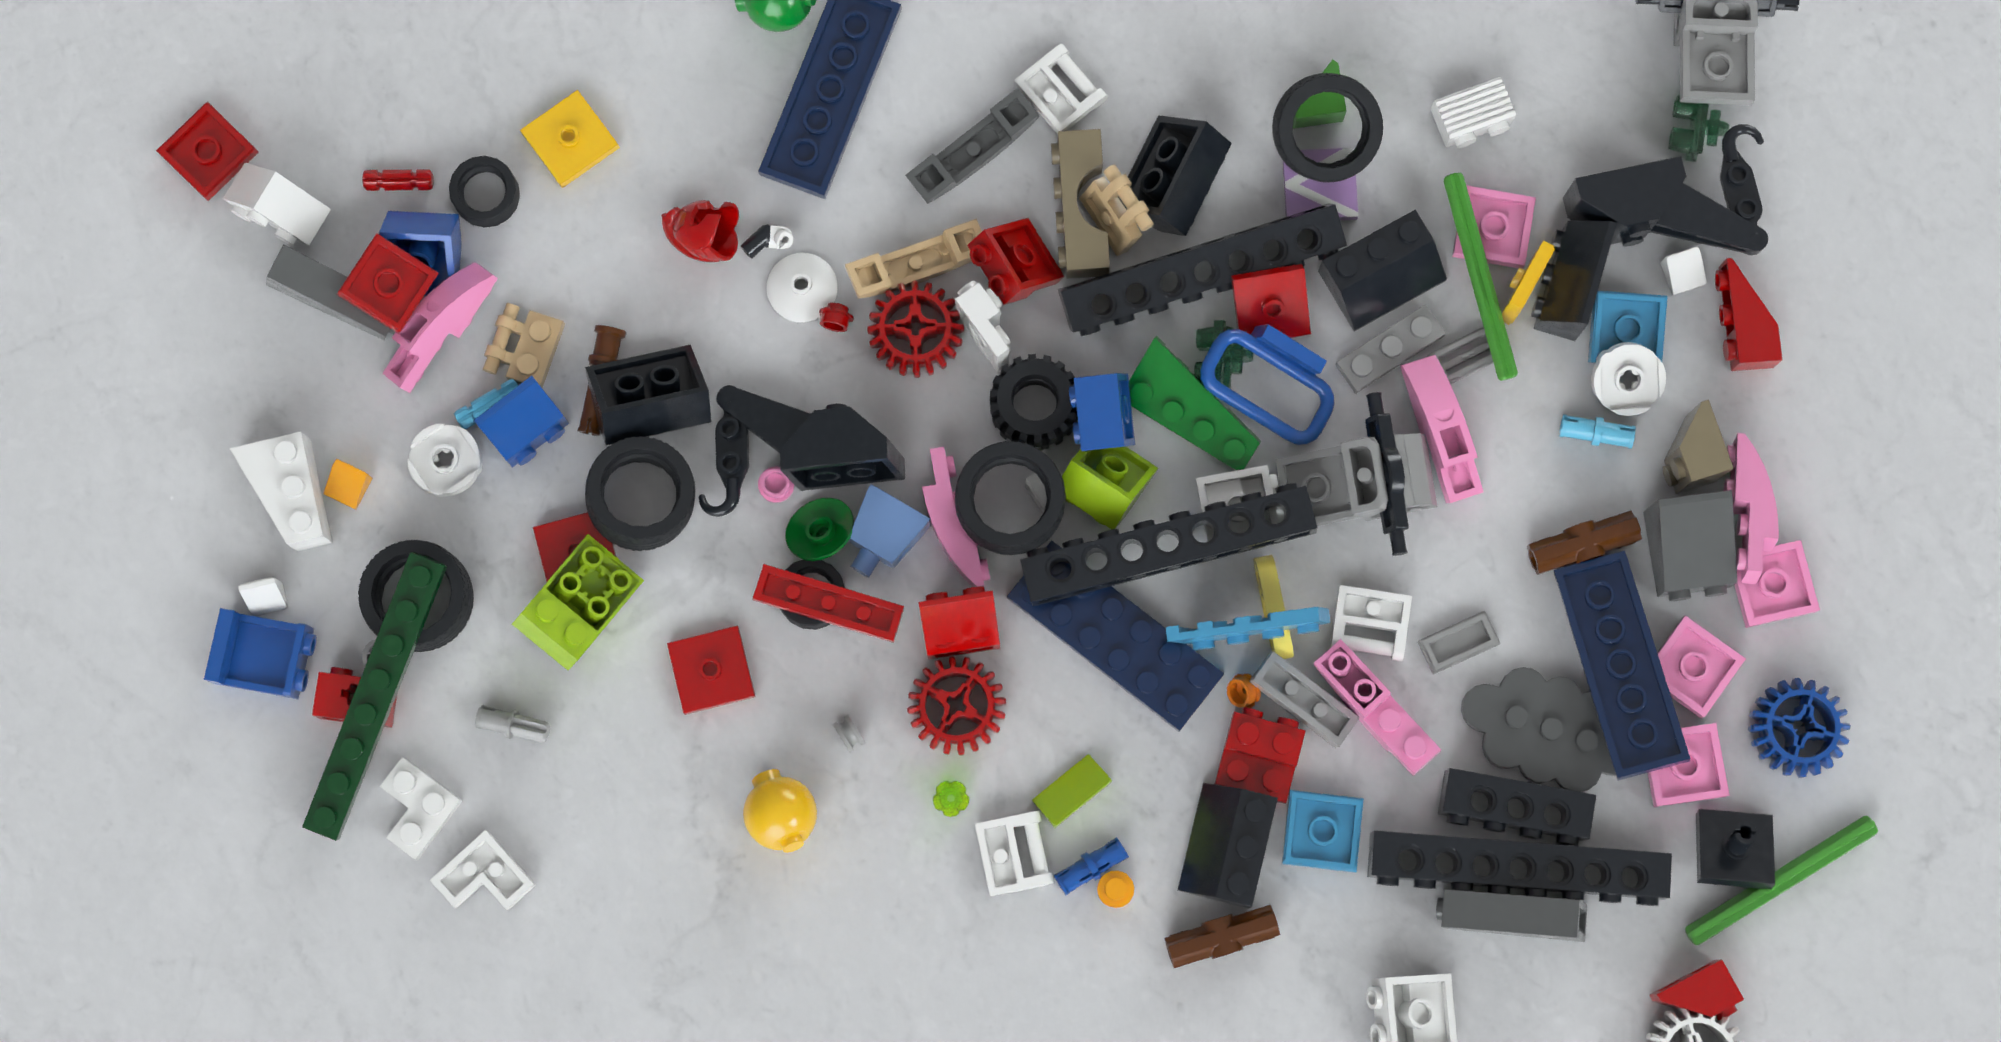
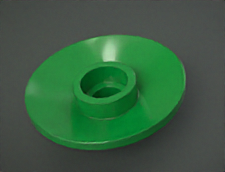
[785,498,855,561]

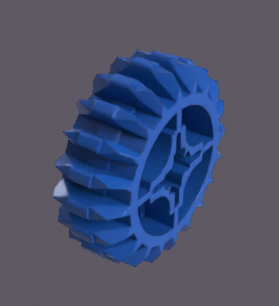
[1748,678,1851,778]

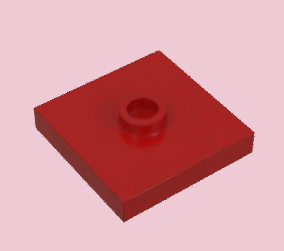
[156,101,259,201]
[336,233,438,334]
[1231,264,1311,346]
[533,512,617,582]
[667,625,756,715]

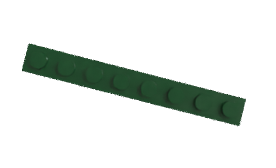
[302,552,447,841]

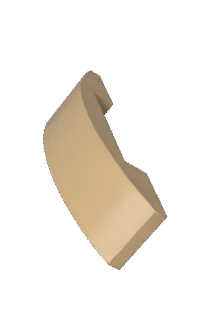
[845,219,982,299]

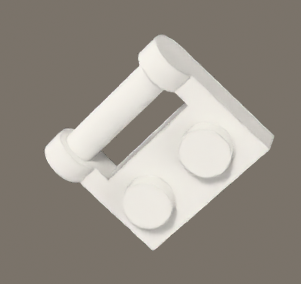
[1014,44,1108,134]
[1330,585,1412,662]
[975,811,1055,897]

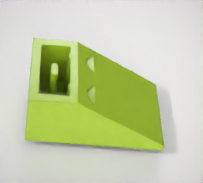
[512,534,644,670]

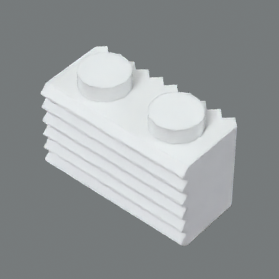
[1430,77,1516,148]

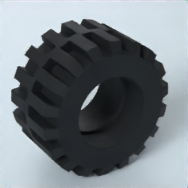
[990,354,1078,450]

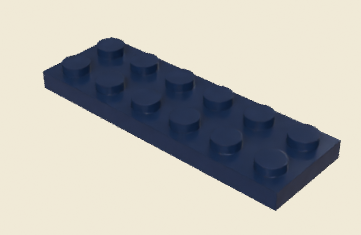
[758,0,902,199]
[1007,540,1224,732]
[1554,550,1691,781]

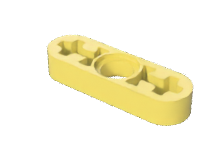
[1253,554,1294,659]

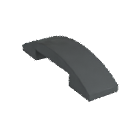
[905,88,1040,204]

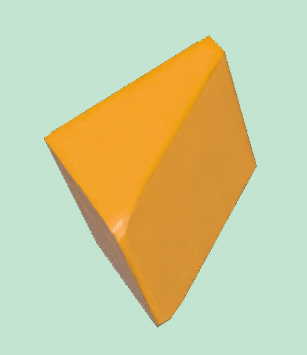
[323,459,373,510]

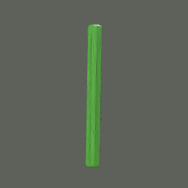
[1443,172,1518,381]
[1685,816,1878,945]

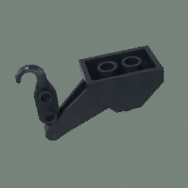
[1563,124,1768,256]
[698,385,905,517]

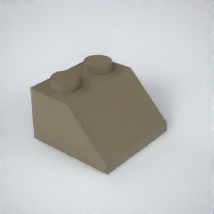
[1663,399,1733,494]

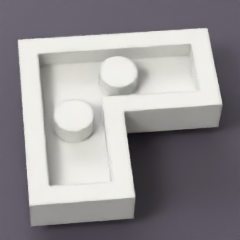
[380,757,462,860]
[430,830,536,910]

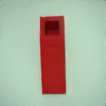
[1715,258,1783,371]

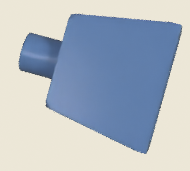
[849,484,931,578]

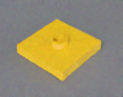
[520,90,620,188]
[1502,240,1555,325]

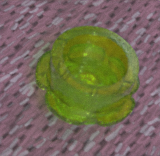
[933,781,969,817]

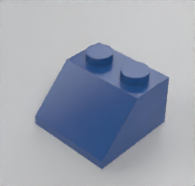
[379,211,462,296]
[1069,373,1135,451]
[474,375,569,468]

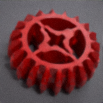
[867,280,964,378]
[907,656,1006,756]

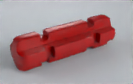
[362,169,434,191]

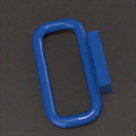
[1200,324,1335,445]

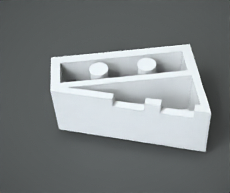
[230,431,333,551]

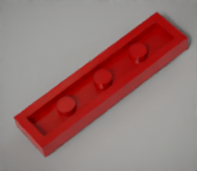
[752,564,904,643]

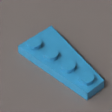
[1166,607,1331,650]

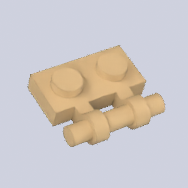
[1079,164,1154,256]
[483,303,565,388]

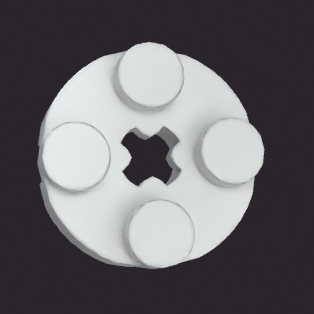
[1591,342,1666,416]
[408,424,483,497]

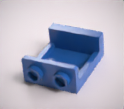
[204,608,317,699]

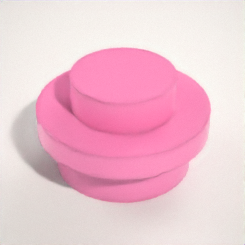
[758,466,794,503]

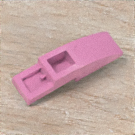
[382,262,498,393]
[1400,355,1483,503]
[1723,433,1779,584]
[922,447,990,588]
[1313,639,1441,776]

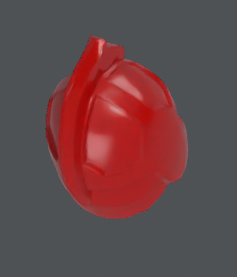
[661,200,739,262]

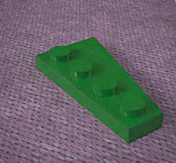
[1129,336,1261,471]

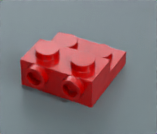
[967,218,1065,305]
[1214,707,1306,804]

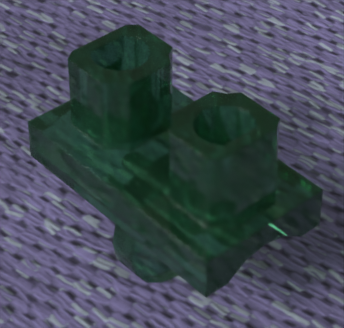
[1668,95,1730,162]
[1194,320,1254,389]

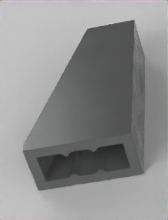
[266,244,395,340]
[1436,889,1587,942]

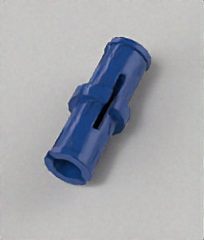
[1053,837,1129,896]

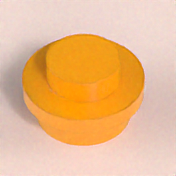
[1097,871,1134,908]

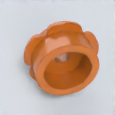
[1227,673,1261,708]

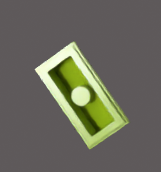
[1032,754,1112,828]

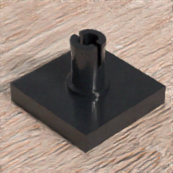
[1696,809,1775,890]

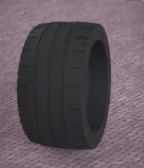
[1272,73,1383,182]
[585,436,695,551]
[955,441,1066,555]
[358,540,474,652]

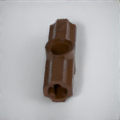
[1527,510,1642,575]
[1164,904,1280,968]

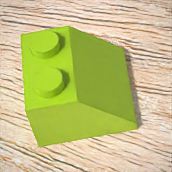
[1062,447,1158,530]

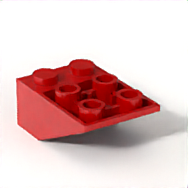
[918,586,1000,660]

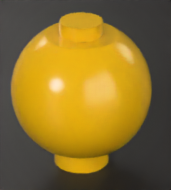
[743,769,817,853]

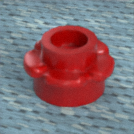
[819,302,854,332]

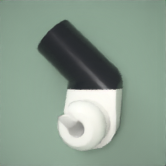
[740,224,794,259]

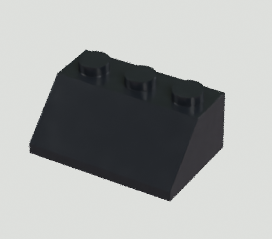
[1118,115,1232,236]
[1318,209,1447,332]
[1531,220,1617,341]
[585,344,711,445]
[1177,783,1278,909]

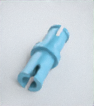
[1559,414,1636,449]

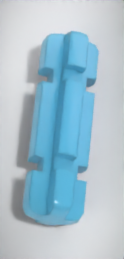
[454,379,519,429]

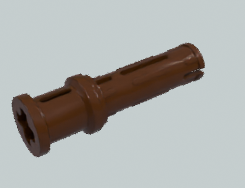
[577,325,626,436]

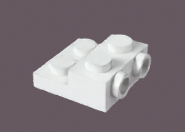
[955,281,1011,373]
[1196,465,1285,542]
[1366,973,1457,1042]

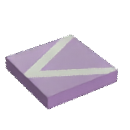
[1283,148,1358,220]

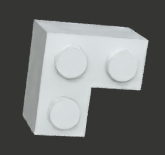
[223,163,331,246]

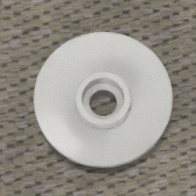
[766,253,838,323]

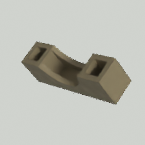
[1051,129,1110,279]

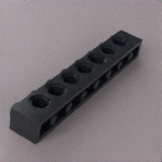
[1057,203,1347,336]
[1020,483,1318,607]
[1367,831,1672,906]

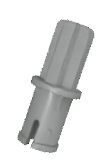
[475,705,550,743]

